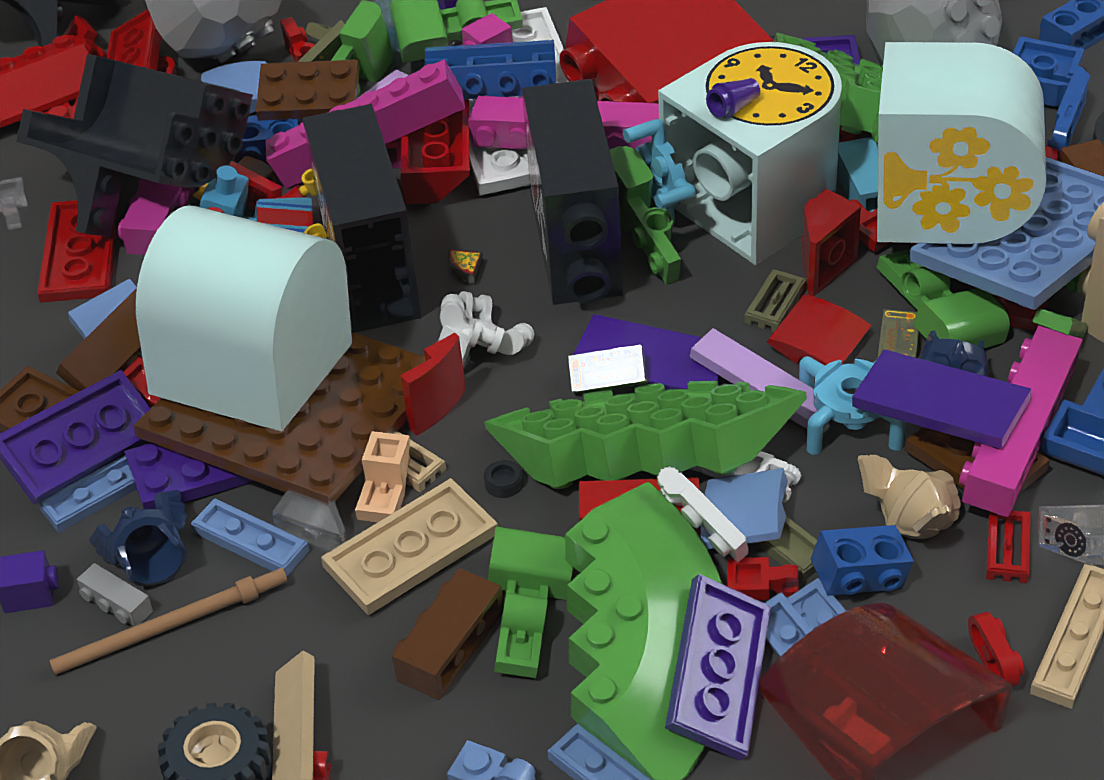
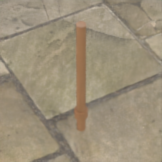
[49,568,288,676]

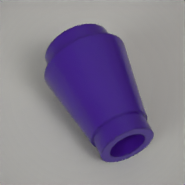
[706,78,760,118]

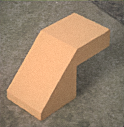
[355,431,410,522]

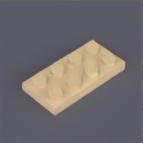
[321,478,498,616]

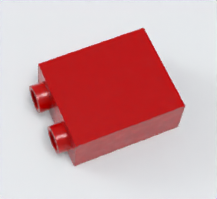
[559,0,774,104]

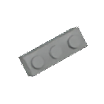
[77,563,153,627]

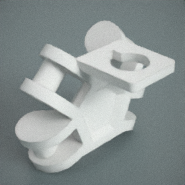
[438,291,534,366]

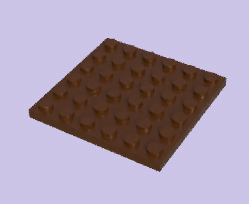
[133,332,425,508]

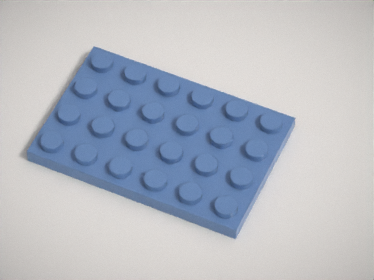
[910,157,1104,310]

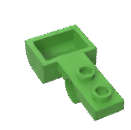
[331,0,394,97]
[390,0,523,63]
[610,146,681,285]
[876,249,1010,348]
[487,526,573,678]

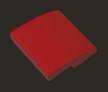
[766,294,872,366]
[400,333,466,436]

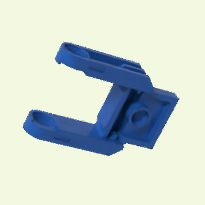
[1013,36,1090,155]

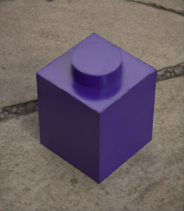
[0,550,59,614]

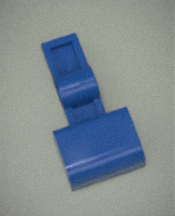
[1040,368,1104,476]

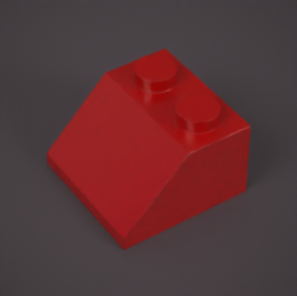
[801,189,861,296]

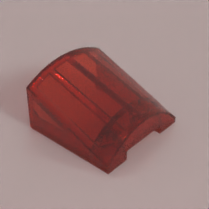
[758,603,1013,780]

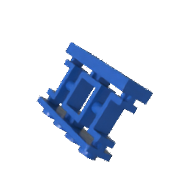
[425,40,556,99]

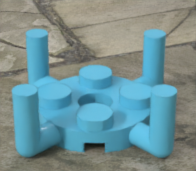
[623,119,696,225]
[799,356,906,455]

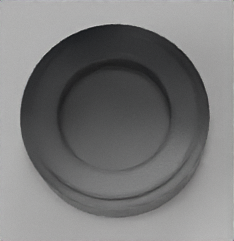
[484,460,523,498]

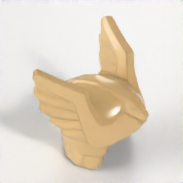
[857,455,961,539]
[0,721,97,780]

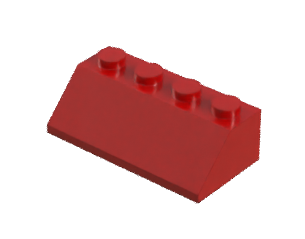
[0,35,89,128]
[400,99,469,205]

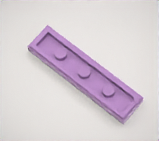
[690,328,818,429]

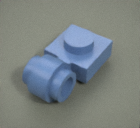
[447,740,536,780]

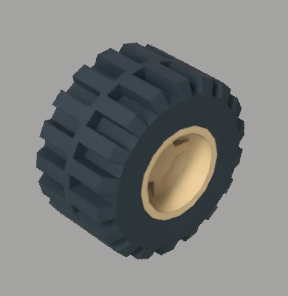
[157,702,273,780]

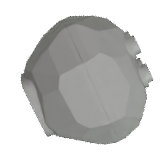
[145,0,282,64]
[866,0,1002,66]

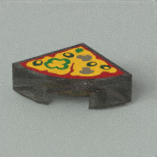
[448,248,484,285]

